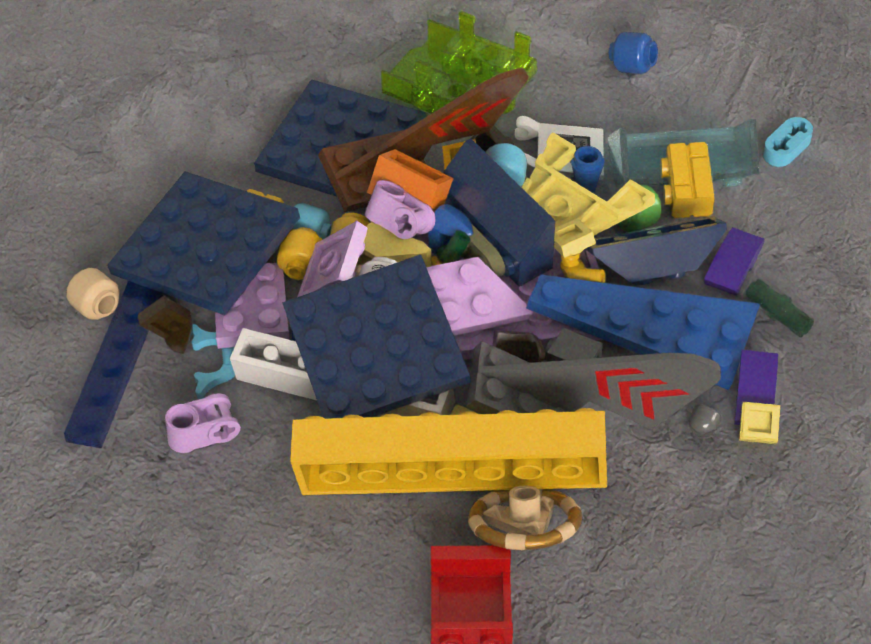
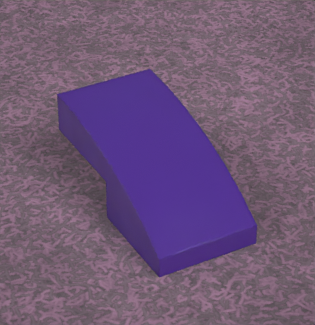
[704,227,765,296]
[734,349,778,425]

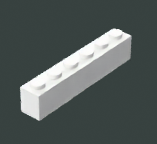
[230,328,455,417]

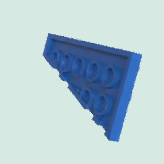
[526,274,760,390]

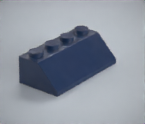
[443,139,555,287]

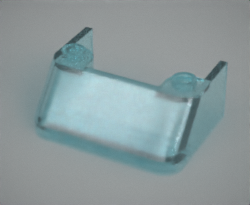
[608,119,759,188]

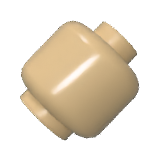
[66,268,120,320]

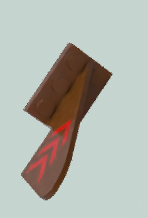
[318,68,529,212]

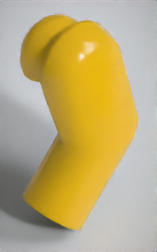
[560,254,605,283]

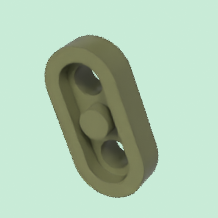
[461,225,505,278]

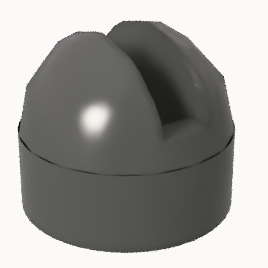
[689,405,721,437]

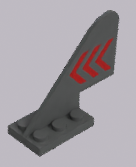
[467,341,721,429]

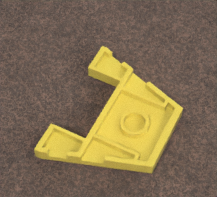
[522,132,655,236]

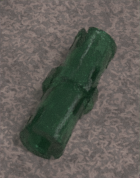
[746,278,814,337]

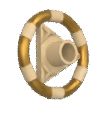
[468,486,582,551]

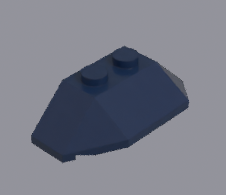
[585,216,727,285]

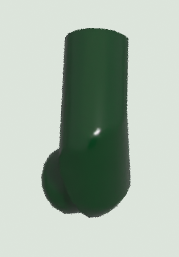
[436,230,471,264]

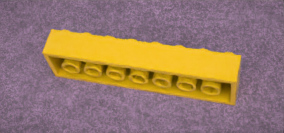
[290,408,607,495]

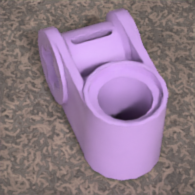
[365,180,435,239]
[165,393,241,453]

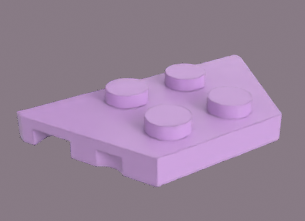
[426,257,533,336]

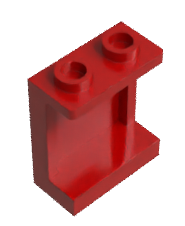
[431,545,513,644]

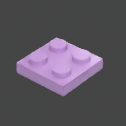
[298,221,368,297]

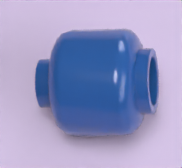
[609,32,658,74]

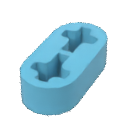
[763,117,813,167]

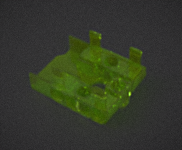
[381,11,537,114]

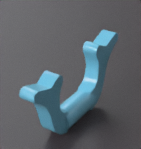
[191,324,235,399]

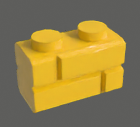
[660,142,715,218]

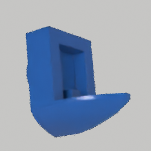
[428,204,473,254]

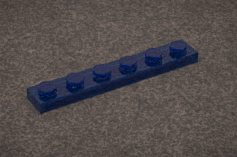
[64,281,164,448]

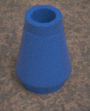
[571,146,605,193]

